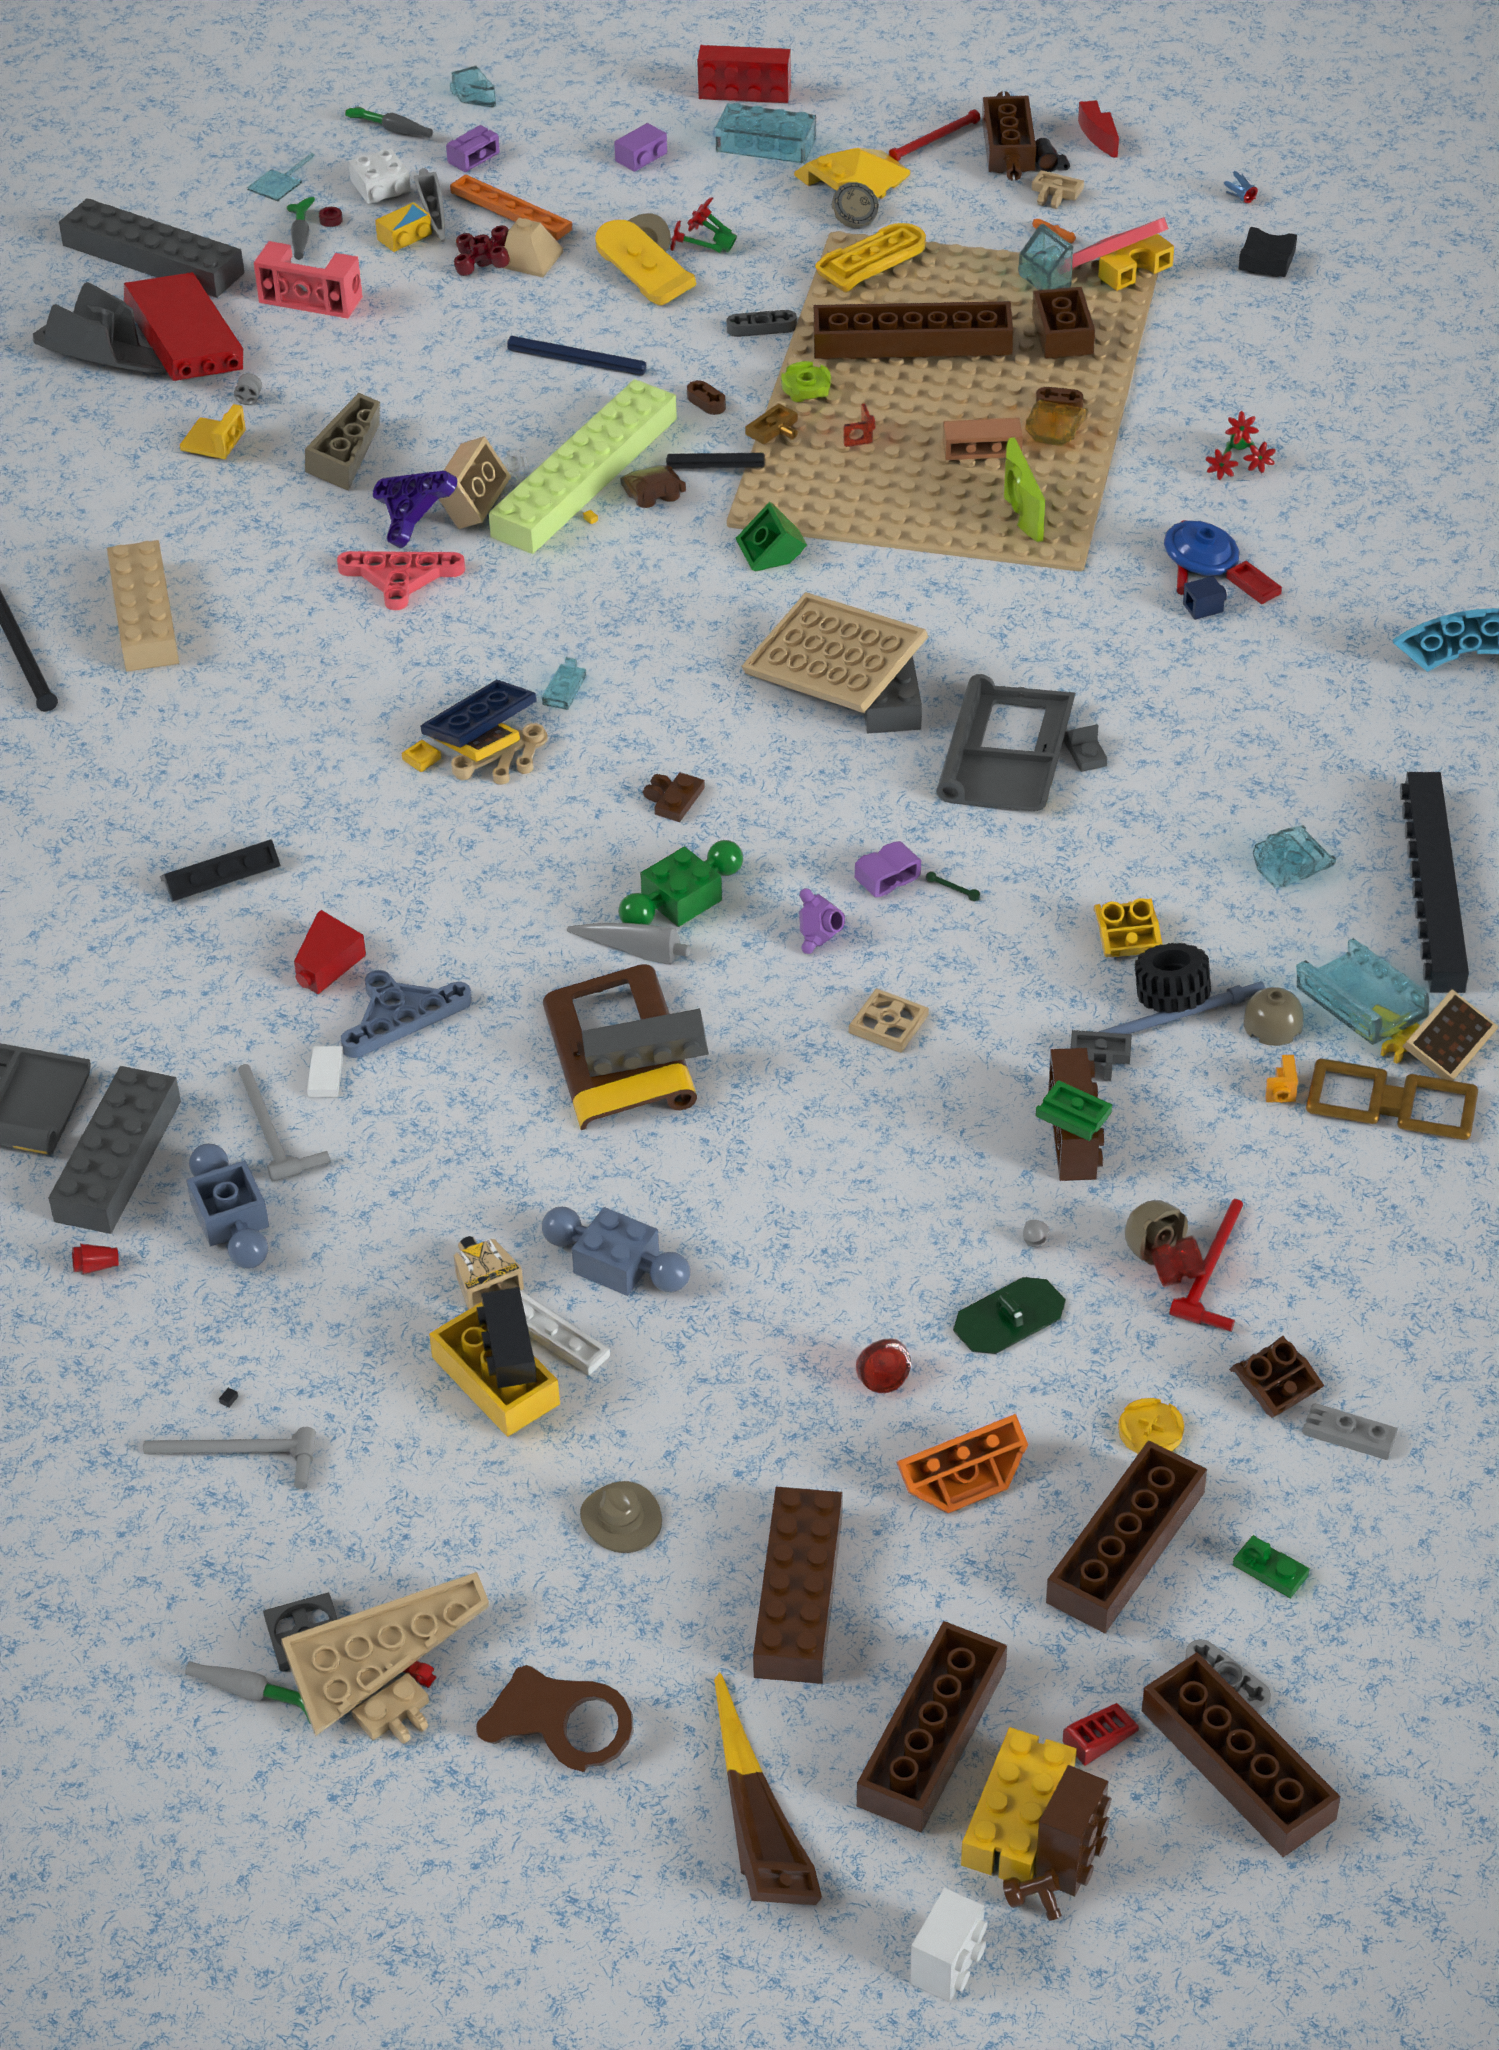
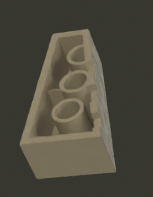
[305,393,380,491]

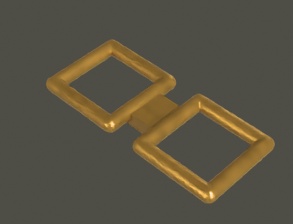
[1306,1058,1478,1140]

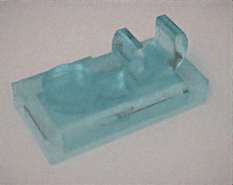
[542,657,586,710]

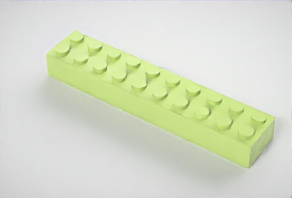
[489,379,677,554]

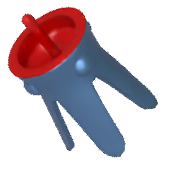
[1224,171,1258,203]

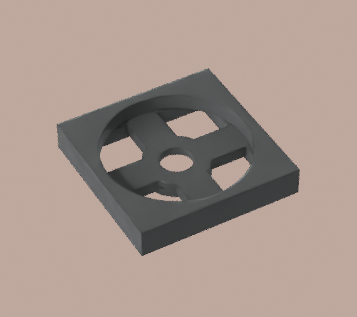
[263,1592,337,1671]

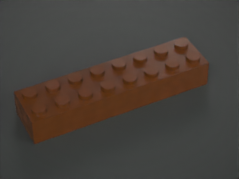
[813,301,1013,360]

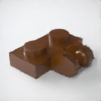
[642,772,705,822]

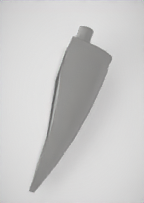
[414,168,445,242]
[567,923,690,965]

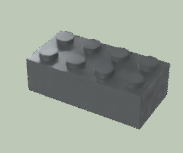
[863,656,922,734]

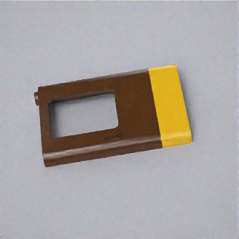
[543,964,697,1130]

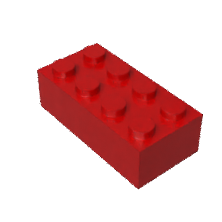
[697,45,791,103]

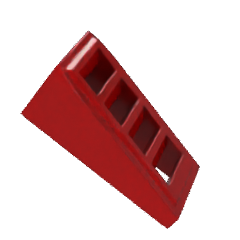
[1062,1703,1139,1766]

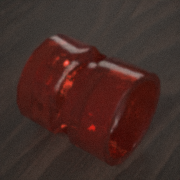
[1151,1235,1207,1288]

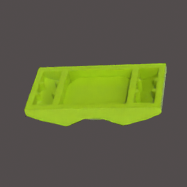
[1004,437,1045,542]

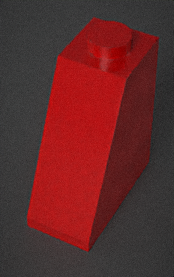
[294,910,366,994]

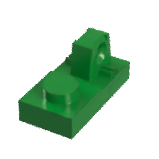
[1233,1535,1310,1599]

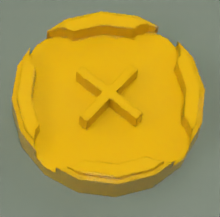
[1118,1398,1184,1454]

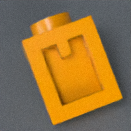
[1265,1054,1298,1103]

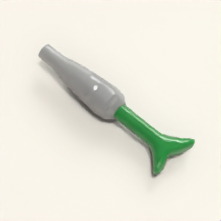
[185,1661,311,1724]

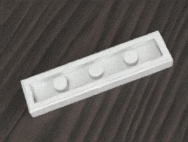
[514,1287,610,1376]

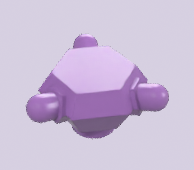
[799,888,845,954]

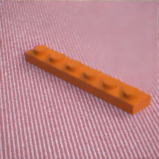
[450,174,572,241]

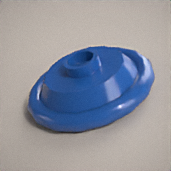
[1164,521,1240,576]

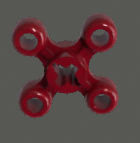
[454,225,510,276]

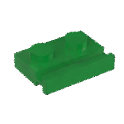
[1035,1080,1113,1141]

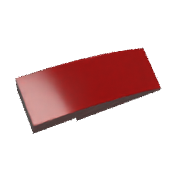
[1078,100,1119,158]

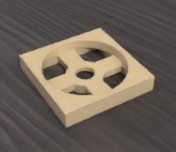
[849,988,929,1053]

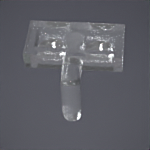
[499,449,530,498]

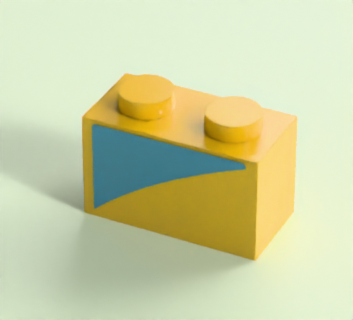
[375,202,432,252]

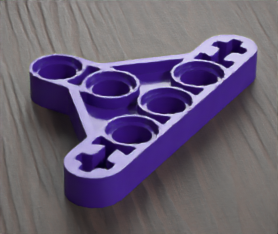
[373,470,458,548]

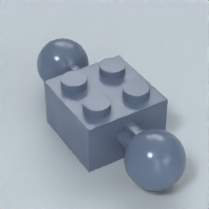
[186,1143,269,1269]
[542,1206,690,1296]

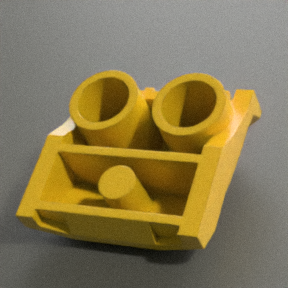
[1093,898,1163,957]

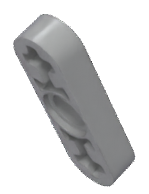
[1185,1639,1271,1716]

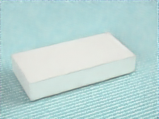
[307,1046,344,1097]

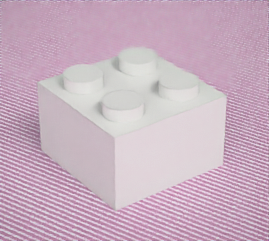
[910,1887,987,2002]

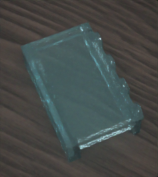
[1296,938,1430,1045]

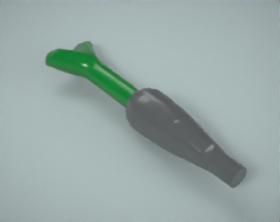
[345,106,433,138]
[287,197,315,260]

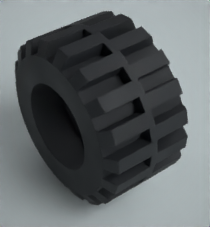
[1135,943,1211,1013]

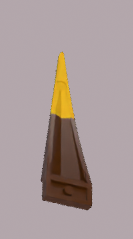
[714,1672,822,1905]

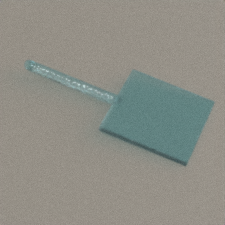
[247,153,315,202]

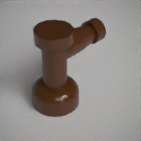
[1003,1869,1062,1921]

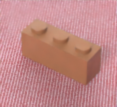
[943,418,1023,460]

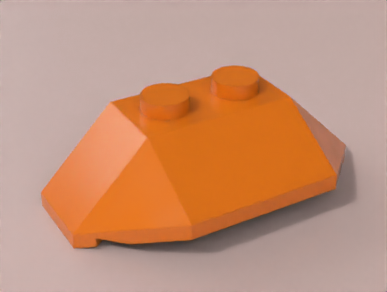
[896,1414,1028,1514]

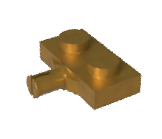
[745,403,798,445]

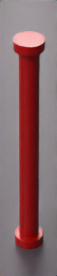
[889,109,981,161]

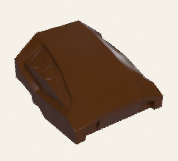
[620,465,686,508]
[1229,1335,1324,1418]

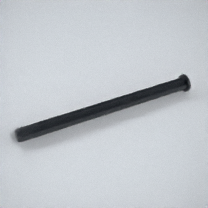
[0,589,58,712]

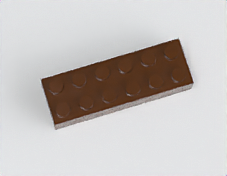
[1046,1440,1207,1634]
[753,1486,843,1684]
[856,1621,1007,1833]
[1141,1652,1341,1858]

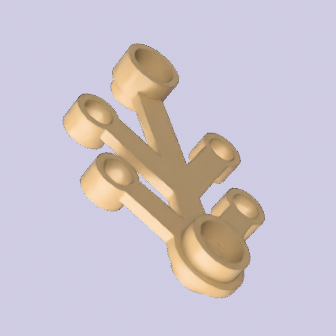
[451,723,548,785]

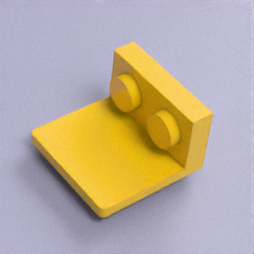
[179,404,246,459]

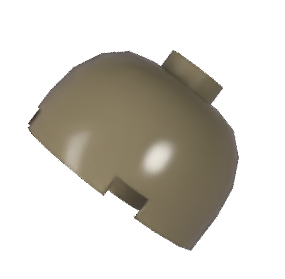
[1243,987,1304,1046]
[1125,1200,1188,1265]

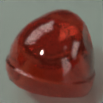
[856,1338,911,1393]

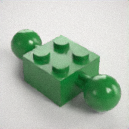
[618,840,743,927]

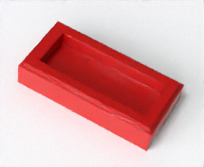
[1226,561,1282,605]

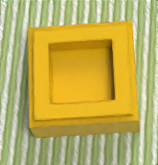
[402,739,441,772]

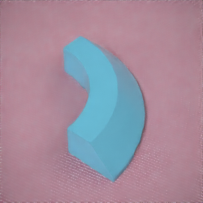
[1393,608,1499,672]

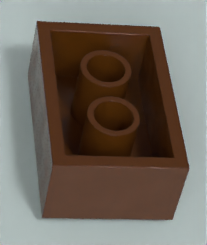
[1032,287,1095,359]
[1035,1765,1112,1897]

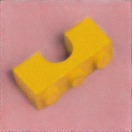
[1098,234,1174,291]

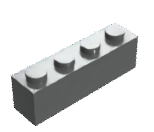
[582,1008,709,1077]

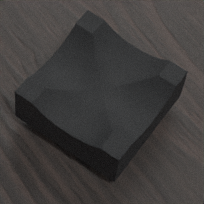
[1238,227,1297,277]

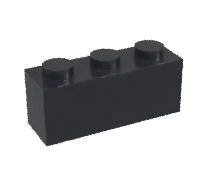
[477,1287,537,1388]

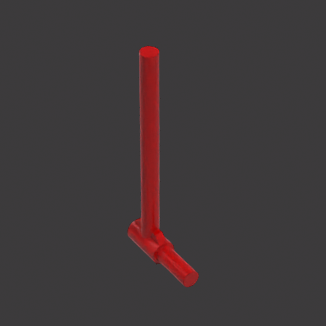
[1169,1199,1243,1332]

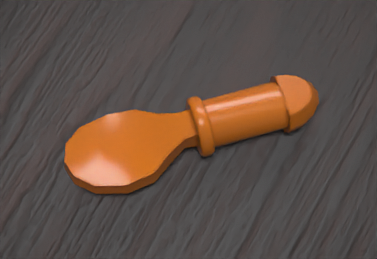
[1032,219,1076,243]

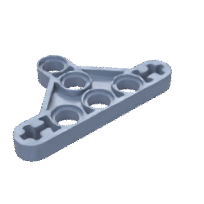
[341,970,472,1058]

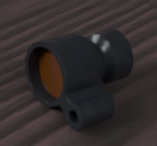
[1035,138,1070,172]

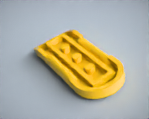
[595,219,697,306]
[815,223,926,292]

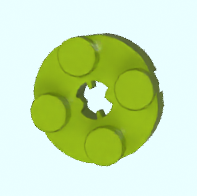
[781,361,831,402]

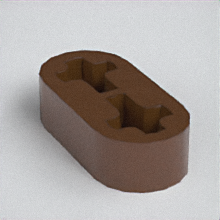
[687,380,726,415]
[1036,387,1084,413]

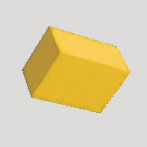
[583,510,598,524]

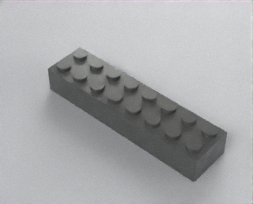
[59,198,245,298]

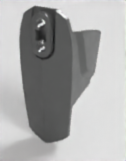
[33,282,167,373]

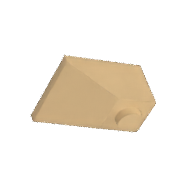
[504,218,563,277]

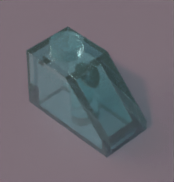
[450,65,496,108]

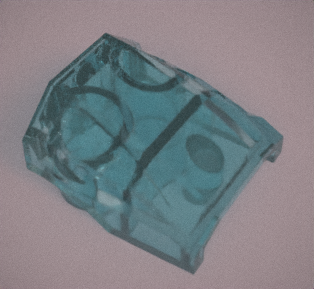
[1253,825,1336,887]

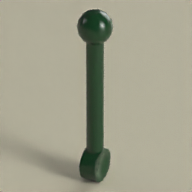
[926,871,980,901]

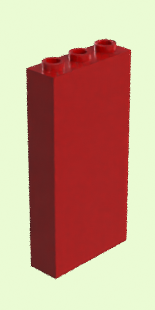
[124,272,244,381]

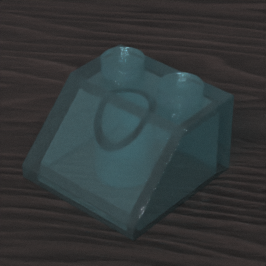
[1018,224,1073,290]

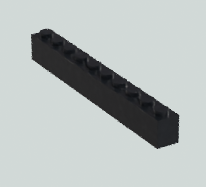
[1400,772,1469,993]

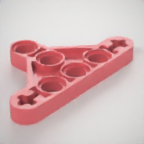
[1053,217,1169,274]
[337,551,465,610]

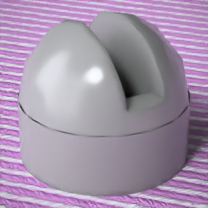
[1023,1220,1049,1247]

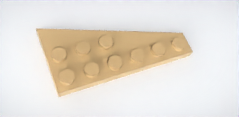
[281,1572,489,1737]

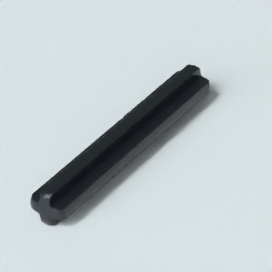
[666,452,766,469]

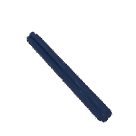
[507,336,647,375]

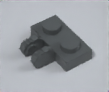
[1070,1030,1132,1081]

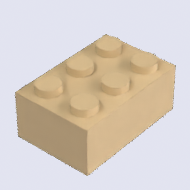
[439,436,511,529]

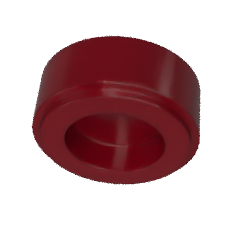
[319,206,343,227]

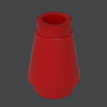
[72,1243,119,1275]

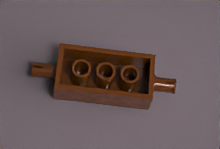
[982,91,1036,181]

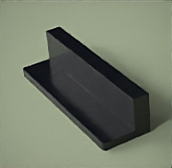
[160,839,281,902]

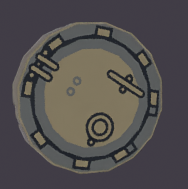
[831,182,879,229]

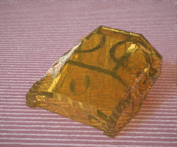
[1025,400,1088,446]

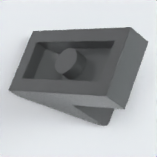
[1063,724,1107,772]

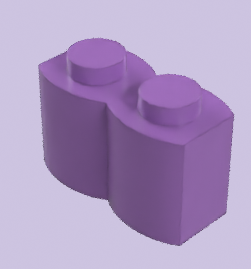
[854,841,921,897]

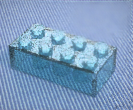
[715,103,816,164]

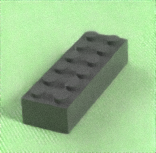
[48,1066,181,1234]

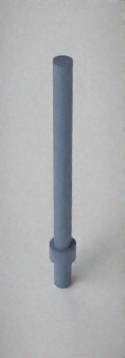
[1099,981,1265,1034]

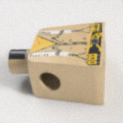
[453,1236,524,1310]

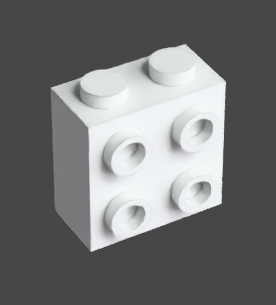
[348,149,411,204]

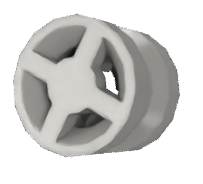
[234,373,262,405]

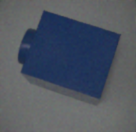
[1183,576,1227,620]

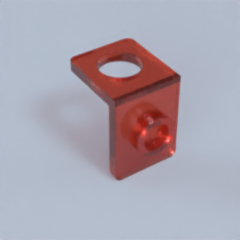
[843,403,876,447]

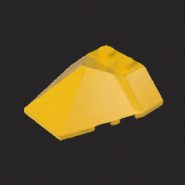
[794,147,910,199]

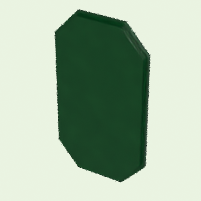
[953,1277,1066,1354]

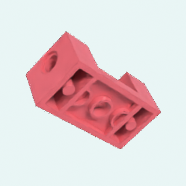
[254,241,363,319]

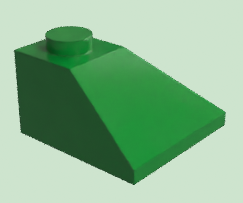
[735,502,807,572]

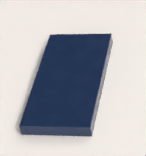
[420,679,537,748]

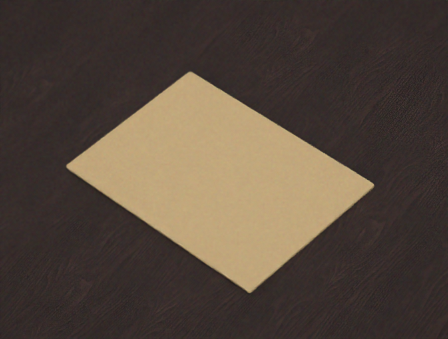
[727,231,1158,571]

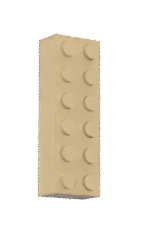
[107,540,179,672]

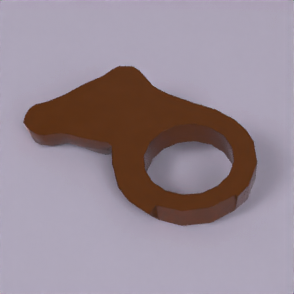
[476,1665,634,1772]

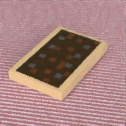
[1403,989,1499,1081]

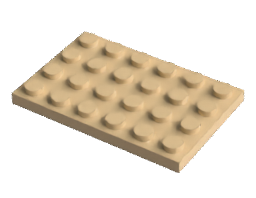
[741,592,929,713]

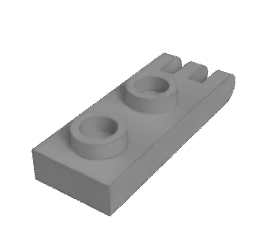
[1302,1403,1398,1460]

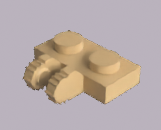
[1032,170,1084,209]
[352,1673,430,1744]

